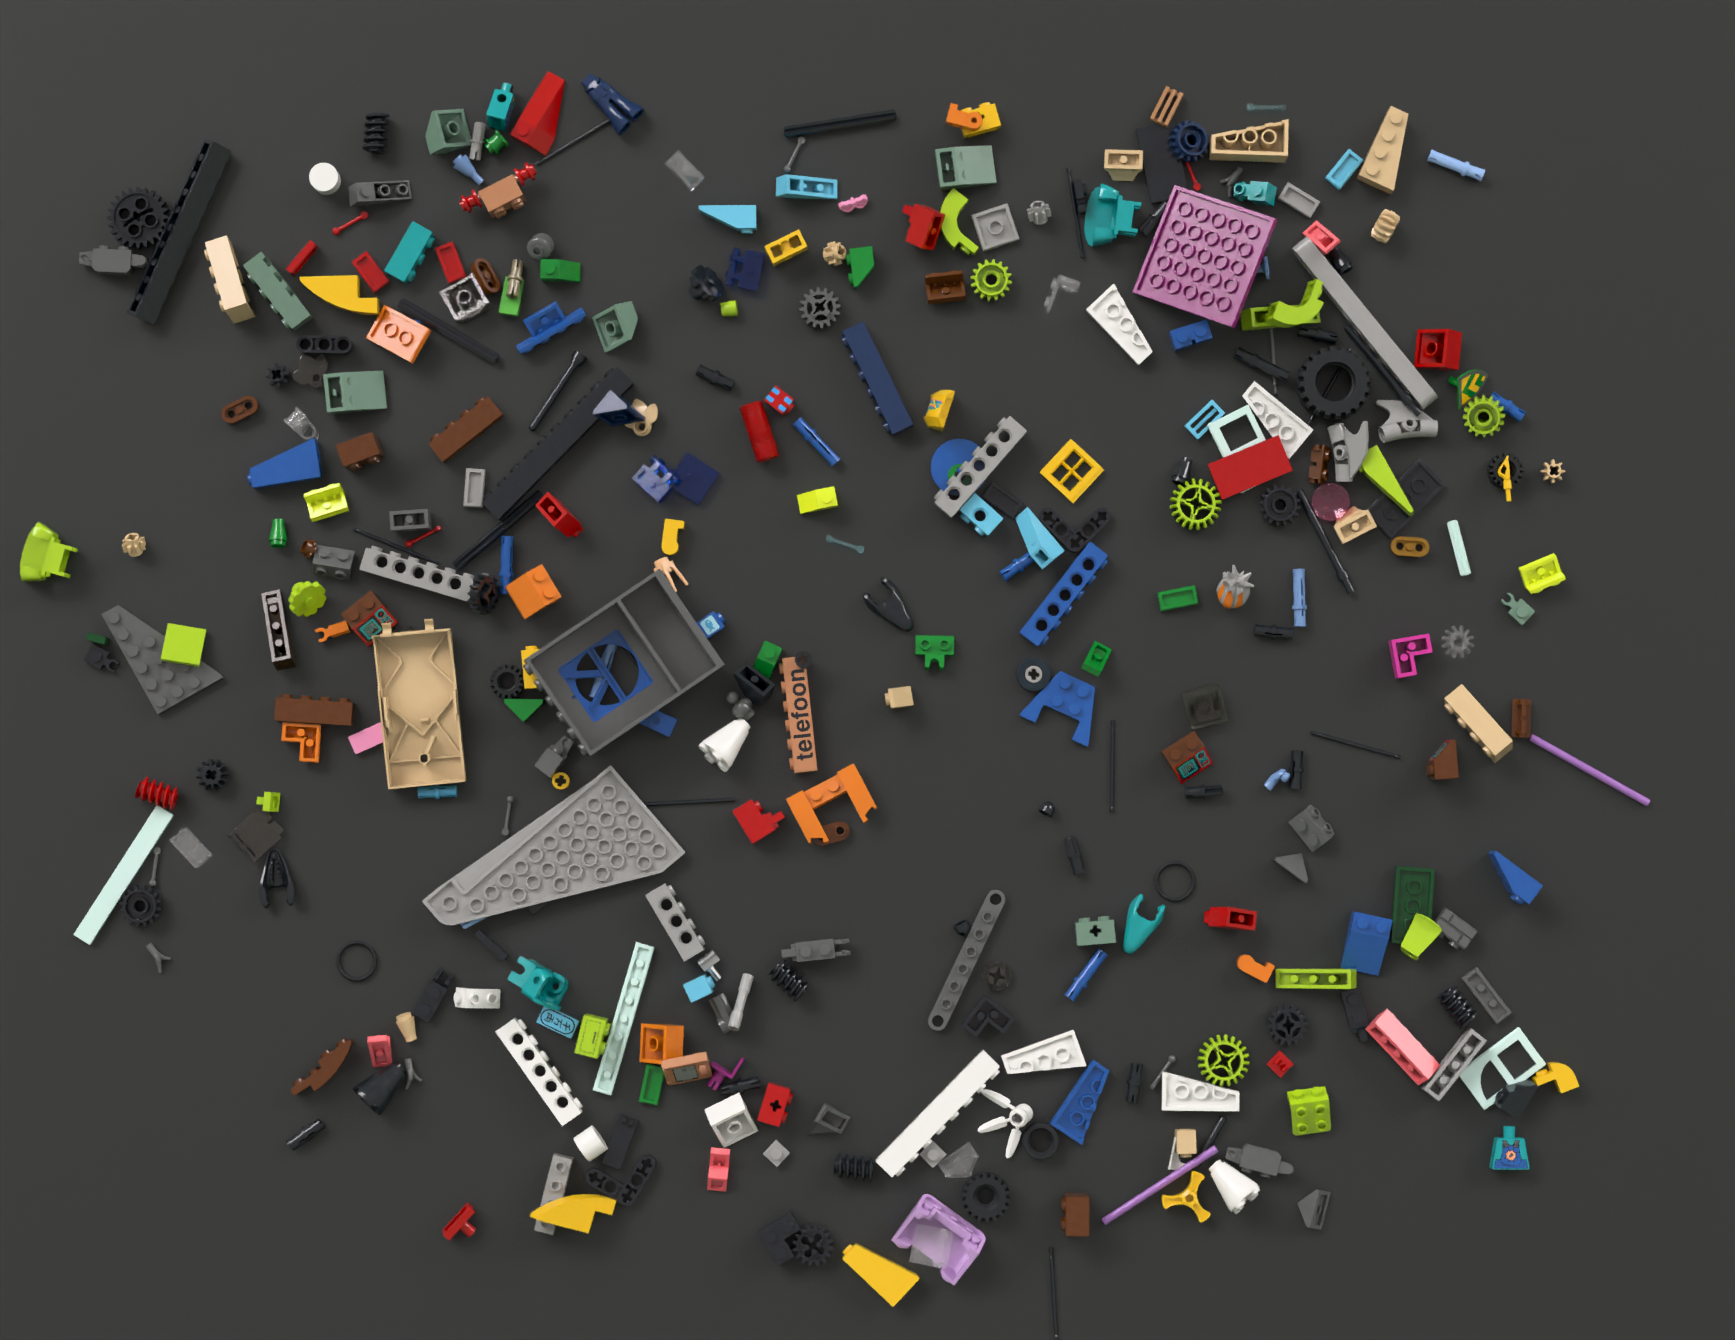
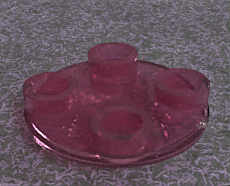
[1311,483,1350,521]

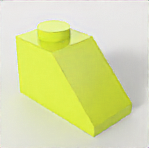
[797,486,838,514]

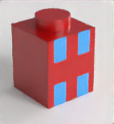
[764,385,795,416]

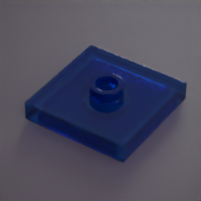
[666,452,719,505]

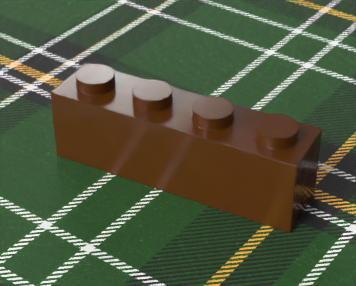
[428,397,504,464]
[274,694,355,726]

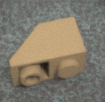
[885,686,914,709]

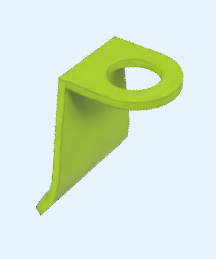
[1400,913,1442,961]

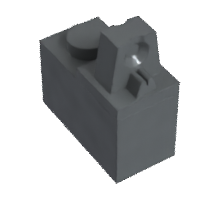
[534,735,574,778]

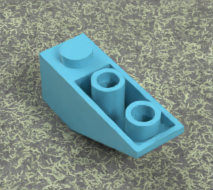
[1015,507,1065,569]

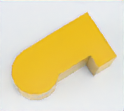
[662,519,685,556]

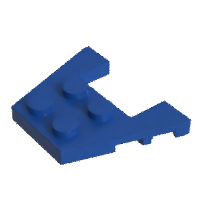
[1019,671,1095,747]

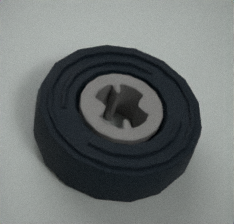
[1016,657,1051,692]

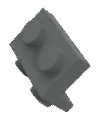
[312,545,355,580]
[1288,804,1334,852]

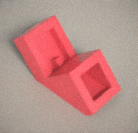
[707,1147,730,1192]

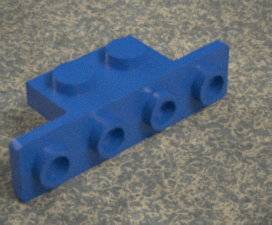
[516,301,586,354]

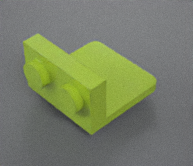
[1287,1086,1331,1136]

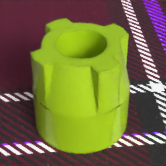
[720,300,738,317]

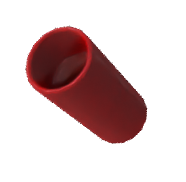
[739,401,779,463]

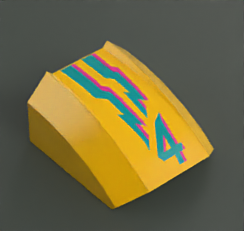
[923,390,955,432]

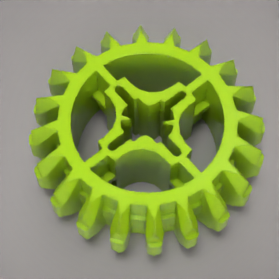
[1170,478,1222,530]
[1197,1034,1250,1087]

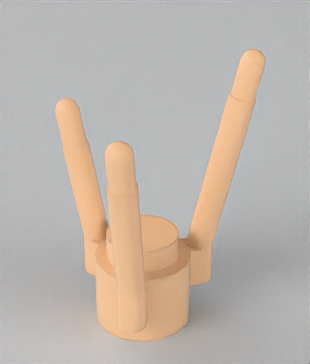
[653,557,688,592]

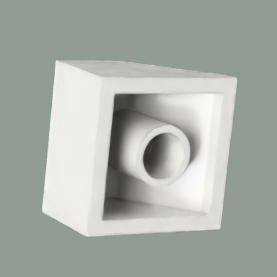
[704,1093,758,1148]

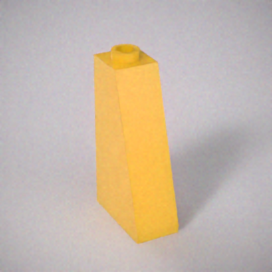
[842,1243,920,1307]

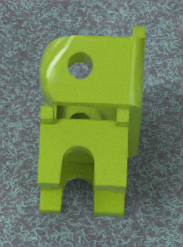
[20,522,78,582]

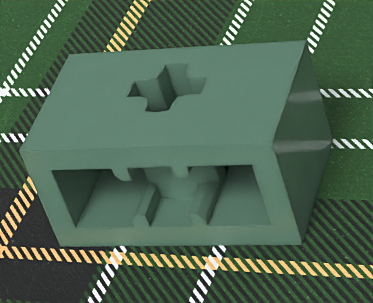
[1074,916,1116,946]

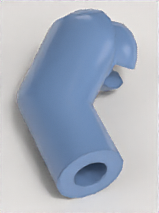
[1263,769,1290,791]

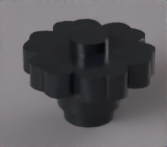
[689,265,724,302]

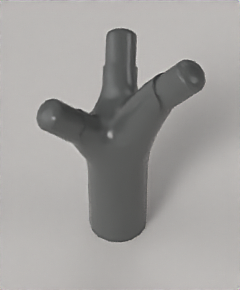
[1220,166,1243,197]
[146,943,171,973]
[404,1058,422,1089]

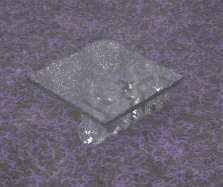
[909,1224,954,1269]

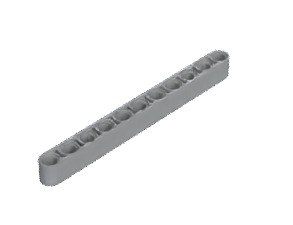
[1291,237,1438,410]

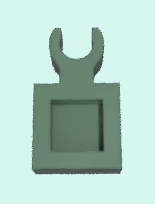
[1500,593,1535,626]

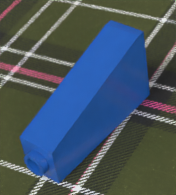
[247,439,323,489]

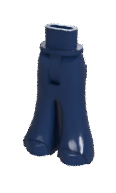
[581,73,645,136]

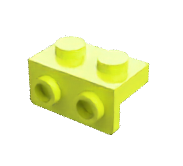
[303,483,349,522]
[1519,553,1566,594]

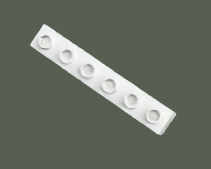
[496,1017,583,1126]

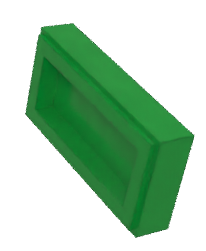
[1157,585,1199,611]
[639,1064,664,1106]

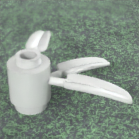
[978,1089,1033,1158]

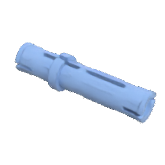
[1427,150,1485,181]

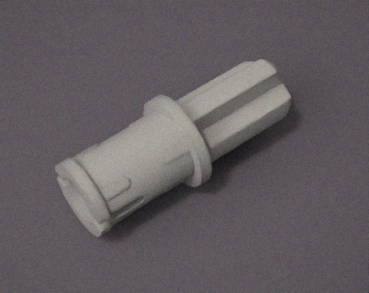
[469,122,486,161]

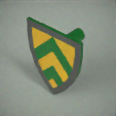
[1448,369,1489,410]

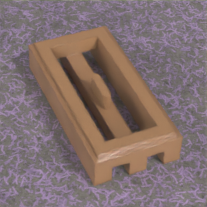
[1150,86,1184,128]

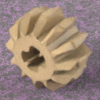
[1371,209,1400,243]

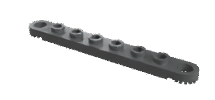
[928,890,1005,1031]

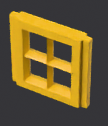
[1039,439,1104,503]

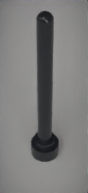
[529,350,588,431]

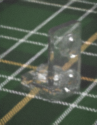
[1043,275,1080,314]

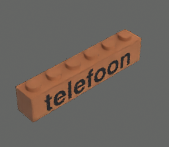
[779,656,818,773]

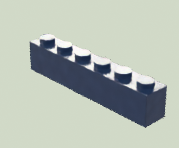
[841,322,913,436]

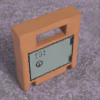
[661,1052,712,1085]

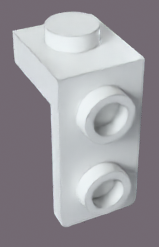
[454,987,501,1009]

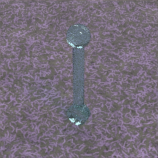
[1246,103,1287,111]
[826,535,864,553]

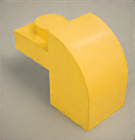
[1532,1062,1579,1093]

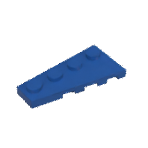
[1050,1059,1109,1145]

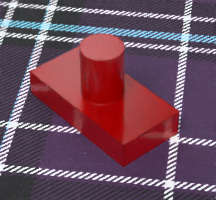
[442,1202,476,1240]

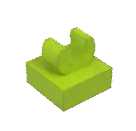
[256,792,281,812]

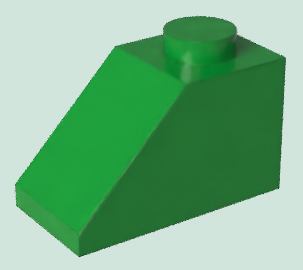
[540,259,581,282]
[753,640,783,679]

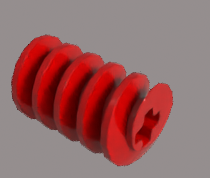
[135,777,178,811]

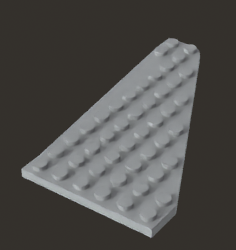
[422,765,686,925]

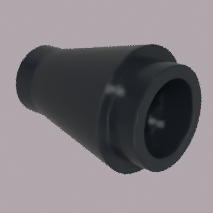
[1329,246,1353,275]
[1171,457,1193,487]

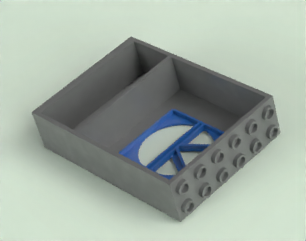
[523,569,725,757]

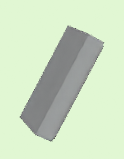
[1278,182,1320,219]
[463,468,486,508]

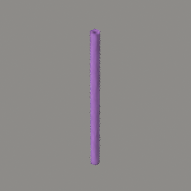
[1529,734,1650,806]
[1102,1145,1219,1225]

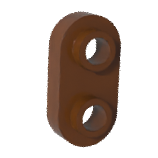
[471,258,501,295]
[221,396,259,424]
[812,821,850,846]

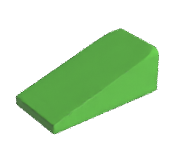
[499,276,525,317]

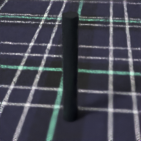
[1195,1115,1227,1170]

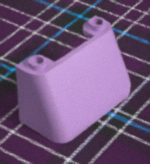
[891,1194,986,1285]

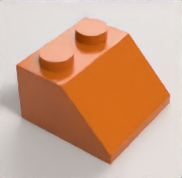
[505,564,561,620]
[639,1023,684,1064]

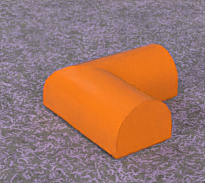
[281,722,322,763]

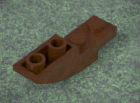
[290,1038,354,1096]

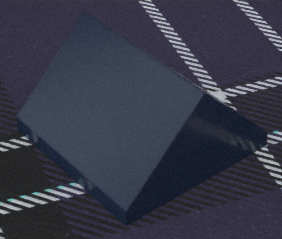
[593,390,646,426]

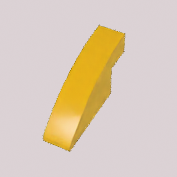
[300,275,379,315]
[530,1194,617,1233]

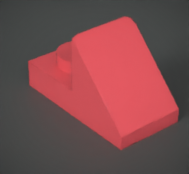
[1303,220,1341,255]
[367,1035,392,1068]

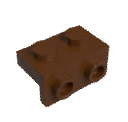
[925,270,966,304]

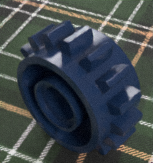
[1168,120,1210,163]

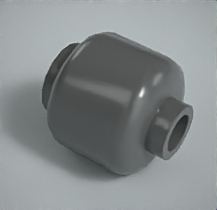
[527,233,554,261]

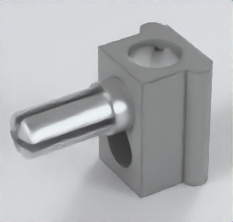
[697,949,721,981]

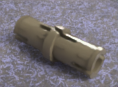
[506,259,524,299]

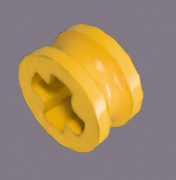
[552,772,570,789]

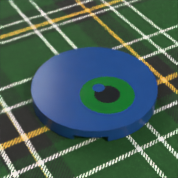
[931,439,984,496]

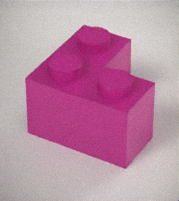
[1388,633,1432,679]

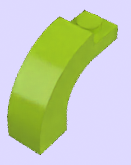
[941,188,979,256]
[1265,279,1324,328]

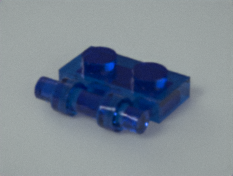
[725,247,765,292]
[632,455,681,504]

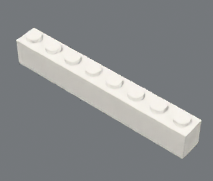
[875,1050,1000,1177]

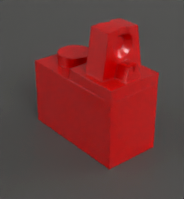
[902,204,946,250]
[535,492,584,538]
[732,799,785,844]
[1204,907,1257,931]

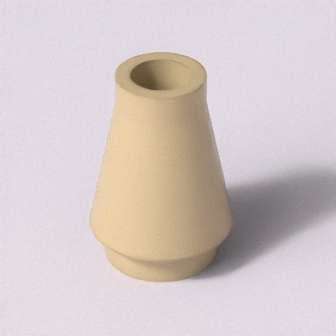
[396,1012,417,1042]

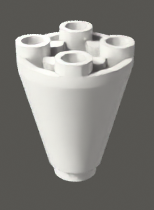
[698,718,751,772]
[1209,1159,1260,1214]

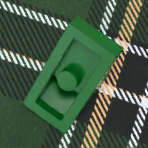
[1082,641,1112,677]

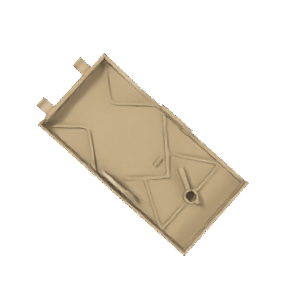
[372,619,467,789]

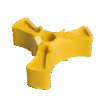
[1161,1171,1211,1223]

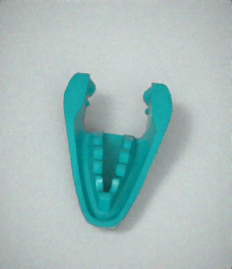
[1123,894,1165,954]

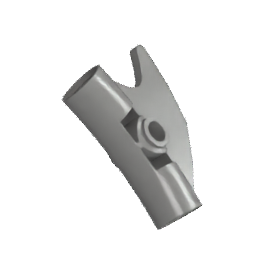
[1376,400,1438,443]
[1327,421,1369,482]

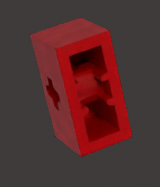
[757,1082,793,1127]

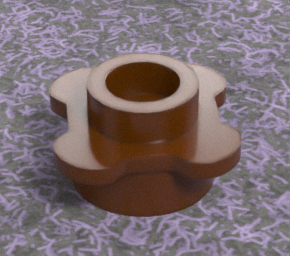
[300,539,317,558]

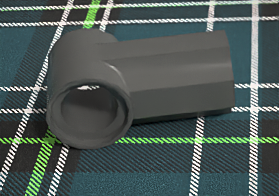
[709,993,741,1034]

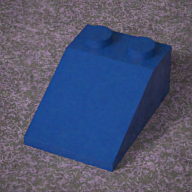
[1488,851,1543,905]
[1340,911,1392,976]

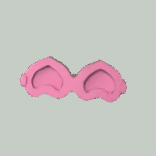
[838,194,868,213]

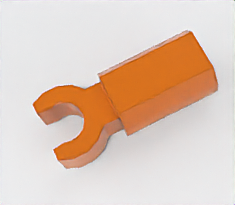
[315,621,351,642]

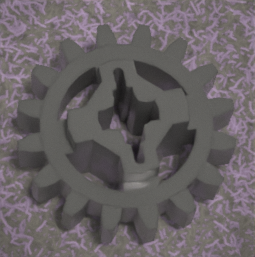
[799,287,841,329]

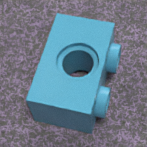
[959,493,1003,537]
[683,974,715,1003]

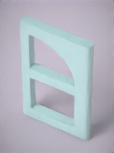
[1207,405,1265,493]
[1459,1027,1546,1110]

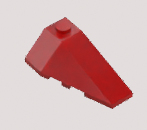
[510,71,565,156]

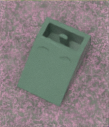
[935,145,997,191]
[323,371,387,415]

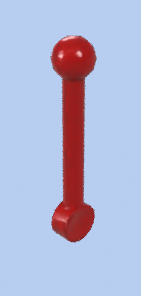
[1183,159,1201,191]
[332,211,368,235]
[405,526,442,548]

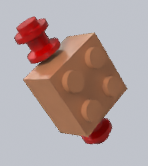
[459,162,537,218]

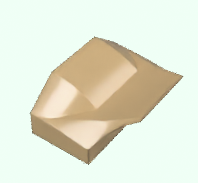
[1104,149,1143,181]
[1334,506,1377,544]

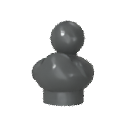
[726,691,755,721]

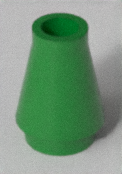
[268,519,288,548]

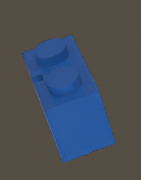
[1168,319,1213,352]

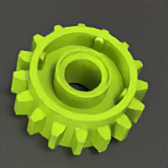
[970,259,1012,301]
[1463,395,1505,437]

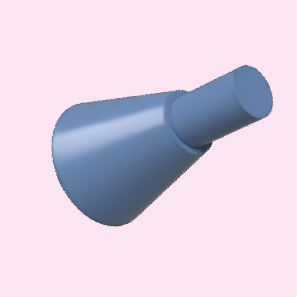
[453,154,484,185]

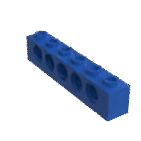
[1019,542,1108,647]

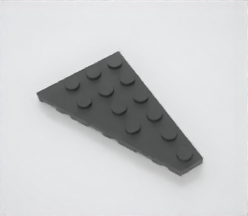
[101,605,224,715]

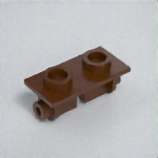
[1308,445,1331,485]
[1511,699,1531,738]

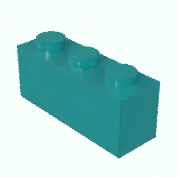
[384,221,435,284]

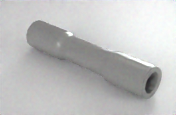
[728,973,754,1031]

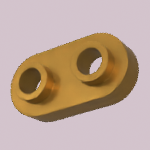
[1390,536,1429,557]

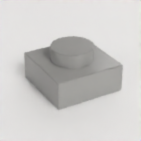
[763,1139,790,1167]
[919,1141,947,1168]

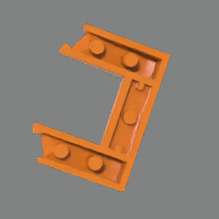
[786,763,877,844]

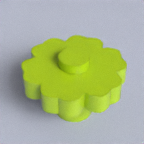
[288,581,326,617]

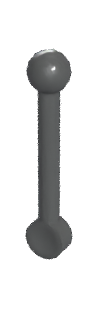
[784,137,805,173]
[501,796,514,835]
[149,847,161,887]
[1149,1055,1176,1090]

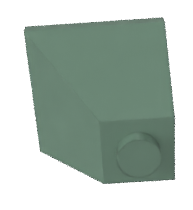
[425,109,472,154]
[592,301,638,353]

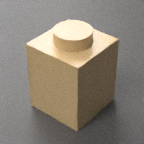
[1175,1129,1197,1157]

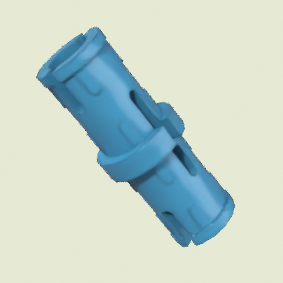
[418,784,457,799]

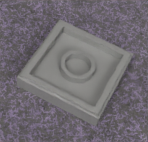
[971,203,1020,252]

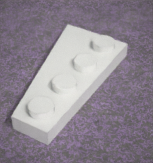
[1086,284,1153,365]
[1242,381,1313,459]
[1001,1030,1086,1074]
[1161,1071,1239,1111]

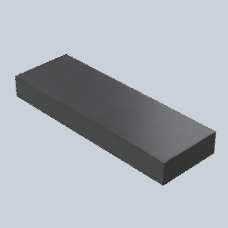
[1461,967,1512,1024]

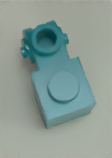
[1233,181,1277,206]

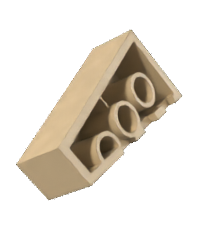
[1356,106,1408,195]

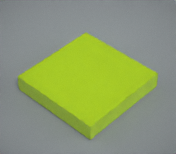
[161,623,206,667]

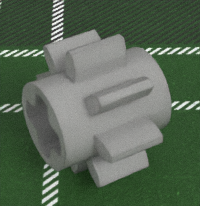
[1027,201,1051,225]

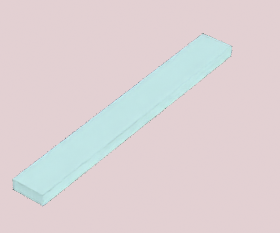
[73,806,174,945]
[593,942,655,1095]

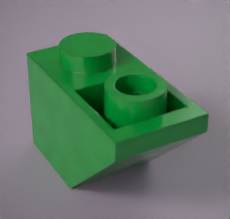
[846,246,874,289]

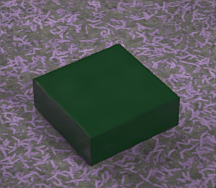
[86,633,110,645]

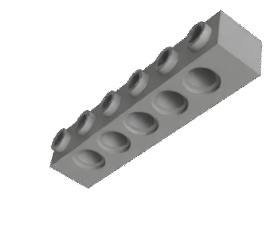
[934,416,1027,519]
[359,546,475,602]

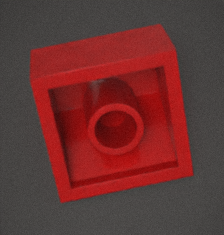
[1414,329,1462,371]

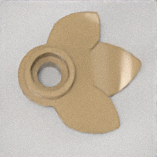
[624,399,658,436]

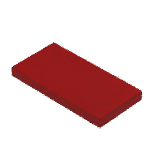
[1207,435,1293,500]

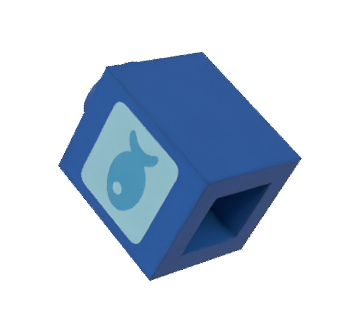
[697,611,726,639]

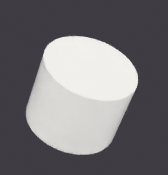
[309,163,341,195]
[573,1125,608,1162]

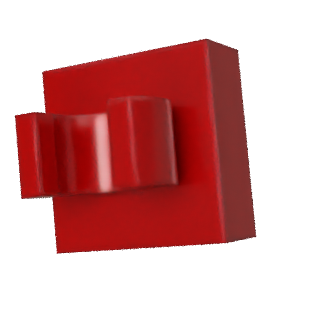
[1266,1050,1294,1078]

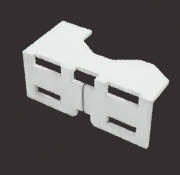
[1168,1137,1185,1170]

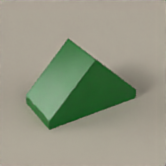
[504,699,544,723]

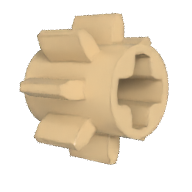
[823,241,846,266]
[1540,459,1565,484]
[122,533,146,557]

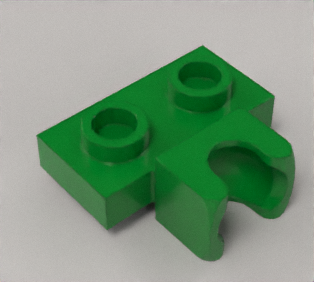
[915,635,954,671]

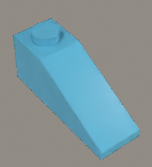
[776,174,837,199]
[699,205,757,234]

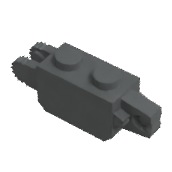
[79,246,149,276]
[781,938,851,962]
[1225,1143,1294,1178]

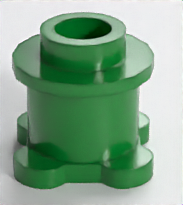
[484,130,509,155]

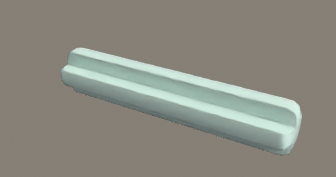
[1447,520,1471,576]

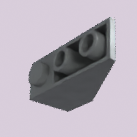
[348,180,412,207]

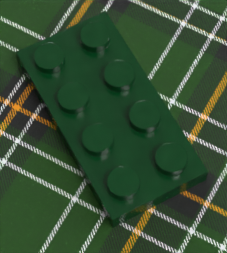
[1390,866,1435,946]

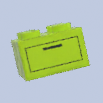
[574,1013,611,1058]

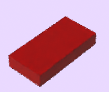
[286,240,318,276]
[435,241,467,284]
[351,251,390,293]

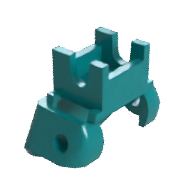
[1084,184,1141,247]
[507,956,568,1011]

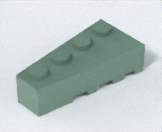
[243,252,313,331]

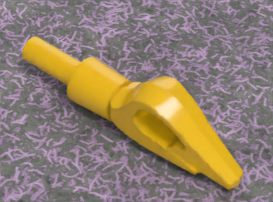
[1498,455,1512,502]

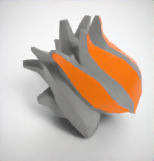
[1216,565,1254,609]

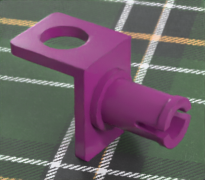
[707,1057,745,1091]

